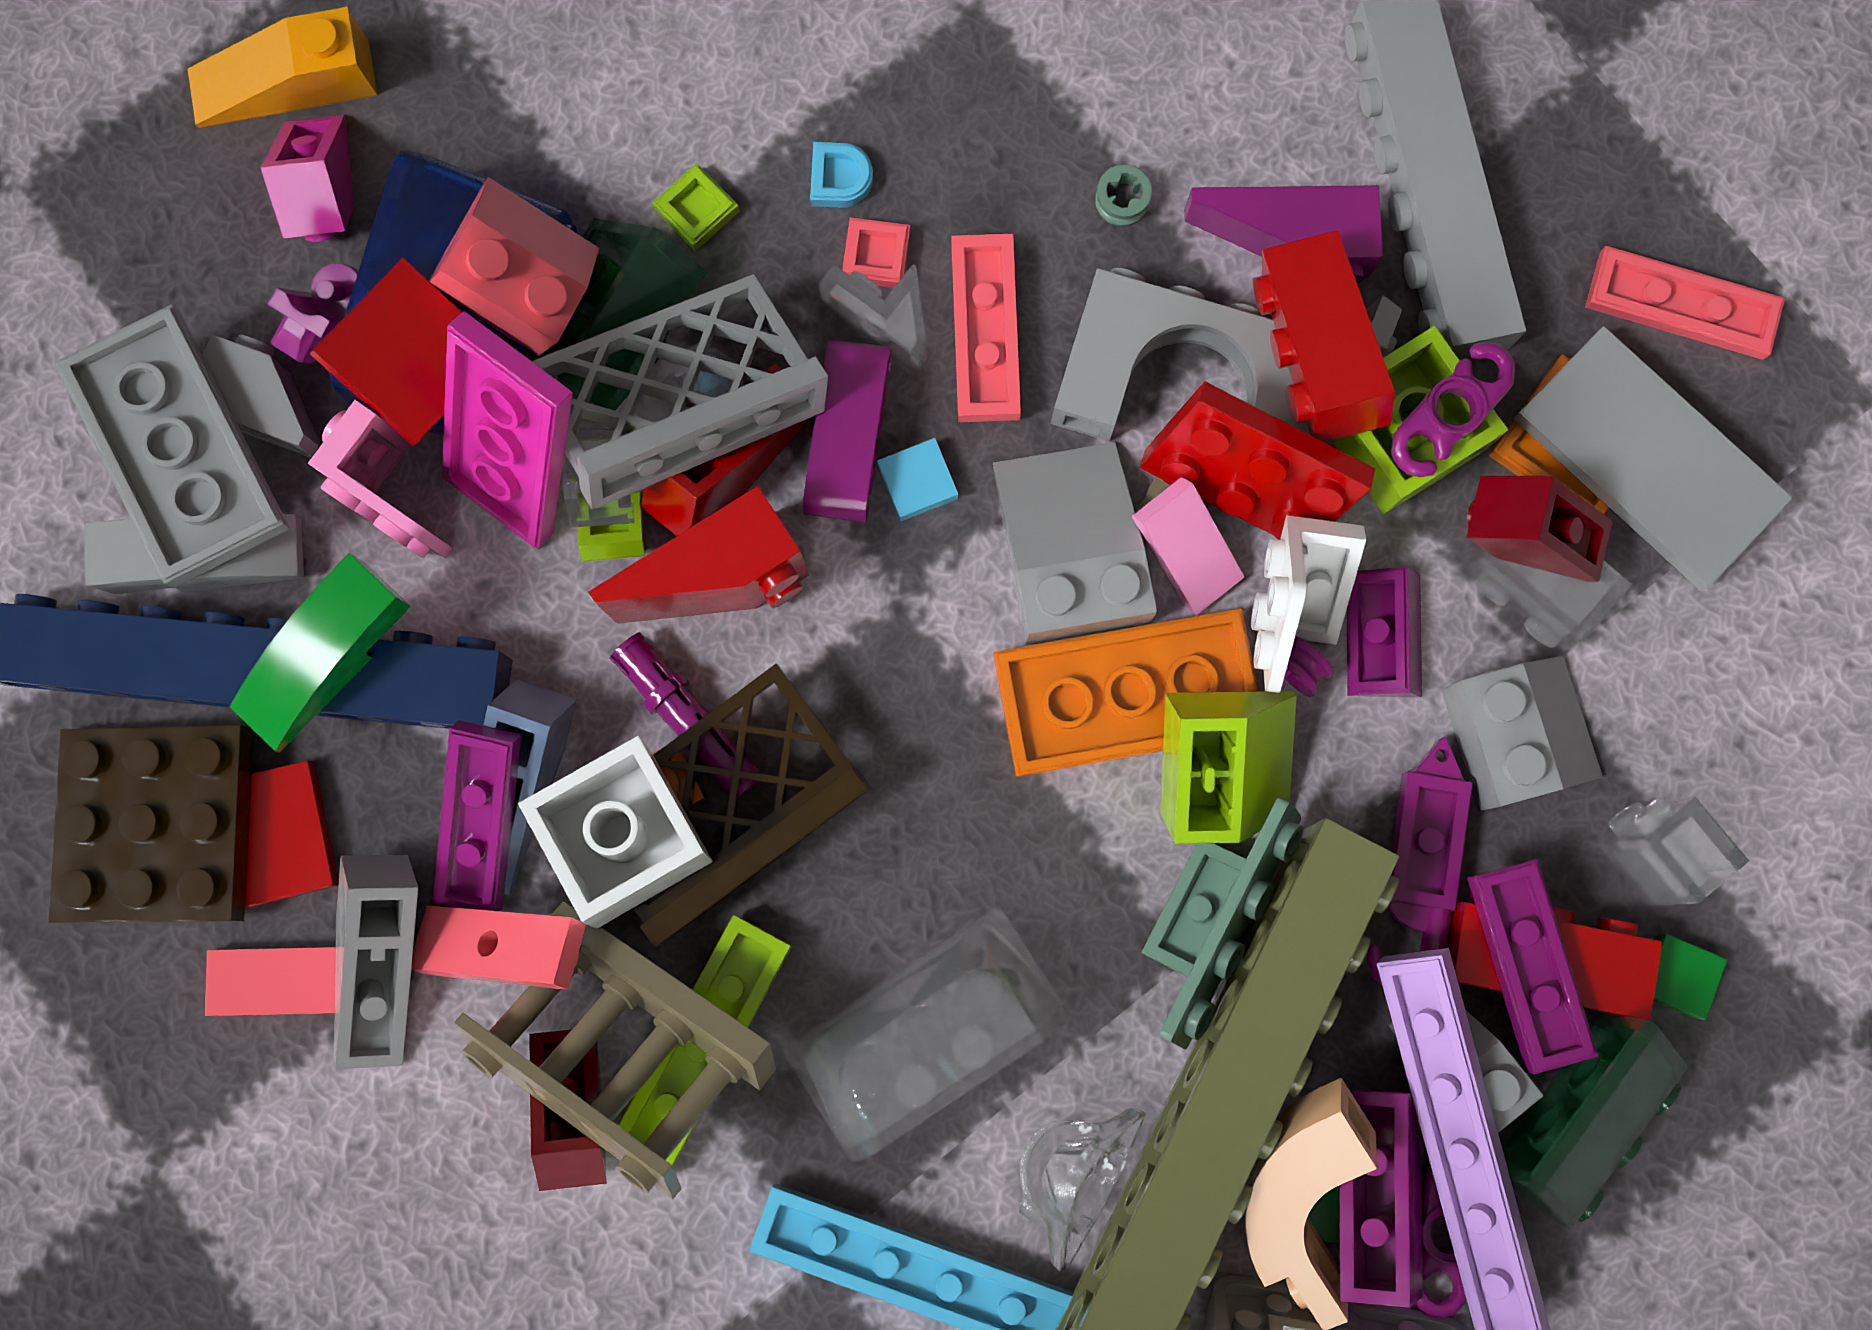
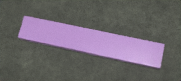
[1377,948,1550,1330]

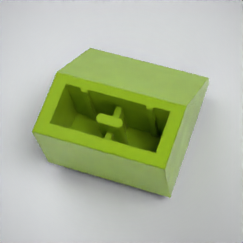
[1160,691,1297,844]

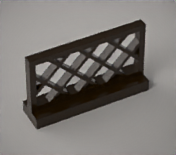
[632,663,872,947]

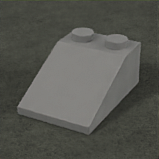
[993,442,1157,645]

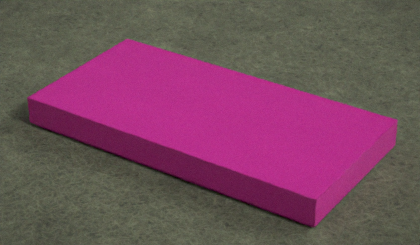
[442,311,573,550]

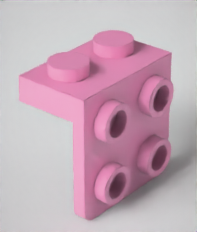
[308,400,453,558]

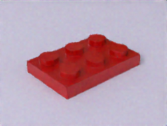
[1140,381,1376,540]

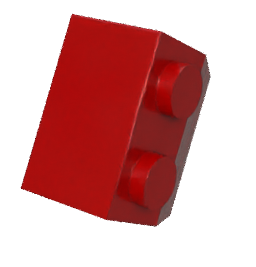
[588,486,809,624]

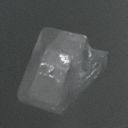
[819,264,927,374]

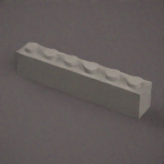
[1345,0,1526,360]

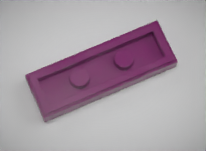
[433,720,521,911]
[1467,860,1599,1074]

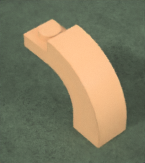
[1246,1078,1377,1330]

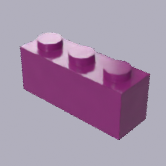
[1340,1089,1423,1308]

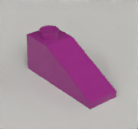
[1184,185,1383,284]

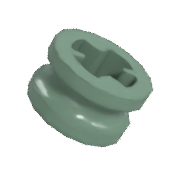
[1095,164,1152,226]

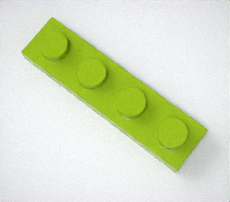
[605,915,792,1166]

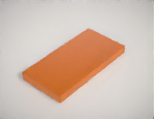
[993,608,1259,778]

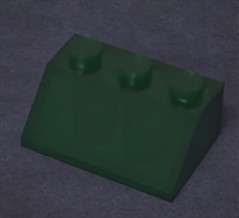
[513,218,708,429]
[1502,1014,1688,1229]

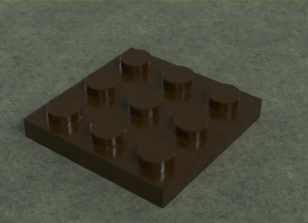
[49,725,253,923]

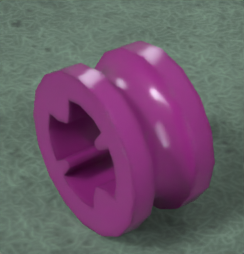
[1284,636,1334,697]

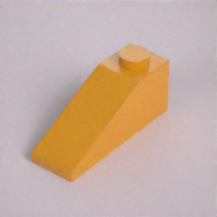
[188,7,377,128]

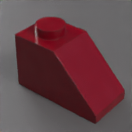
[1466,476,1612,582]
[529,1029,607,1191]

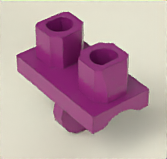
[268,263,368,364]

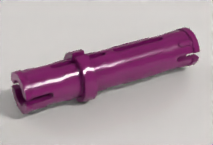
[609,632,762,799]

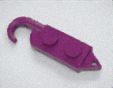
[1367,737,1472,987]

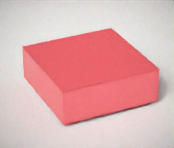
[841,217,911,289]

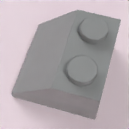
[1441,656,1603,811]

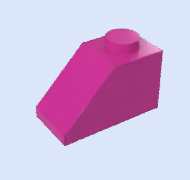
[260,114,354,242]

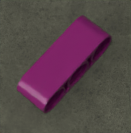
[803,339,892,523]

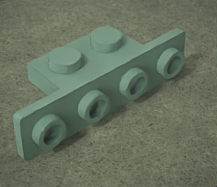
[1141,797,1303,1050]

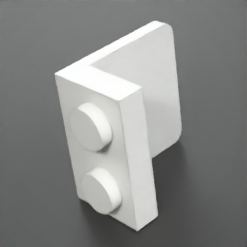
[1251,515,1366,693]

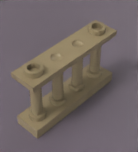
[454,901,776,1200]

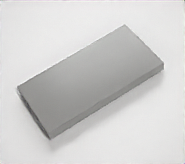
[54,304,290,589]
[1513,326,1793,591]

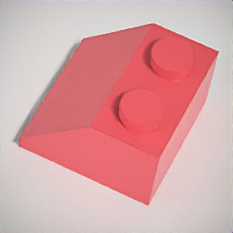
[429,177,599,356]

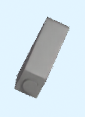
[334,855,418,1069]

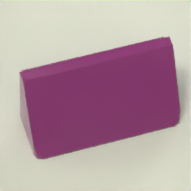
[1347,567,1422,698]

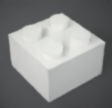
[518,736,713,929]

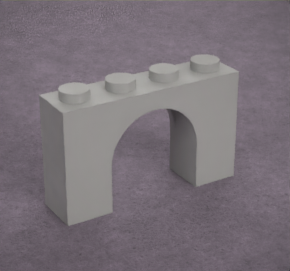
[1050,268,1310,442]

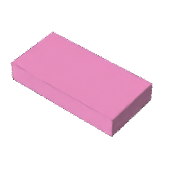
[1132,477,1244,616]

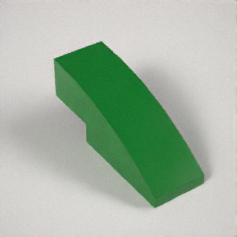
[230,552,411,752]

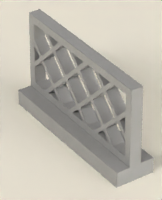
[532,274,828,510]

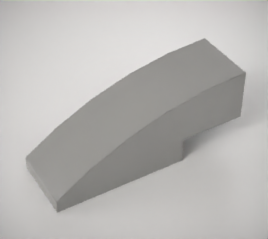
[84,514,304,594]

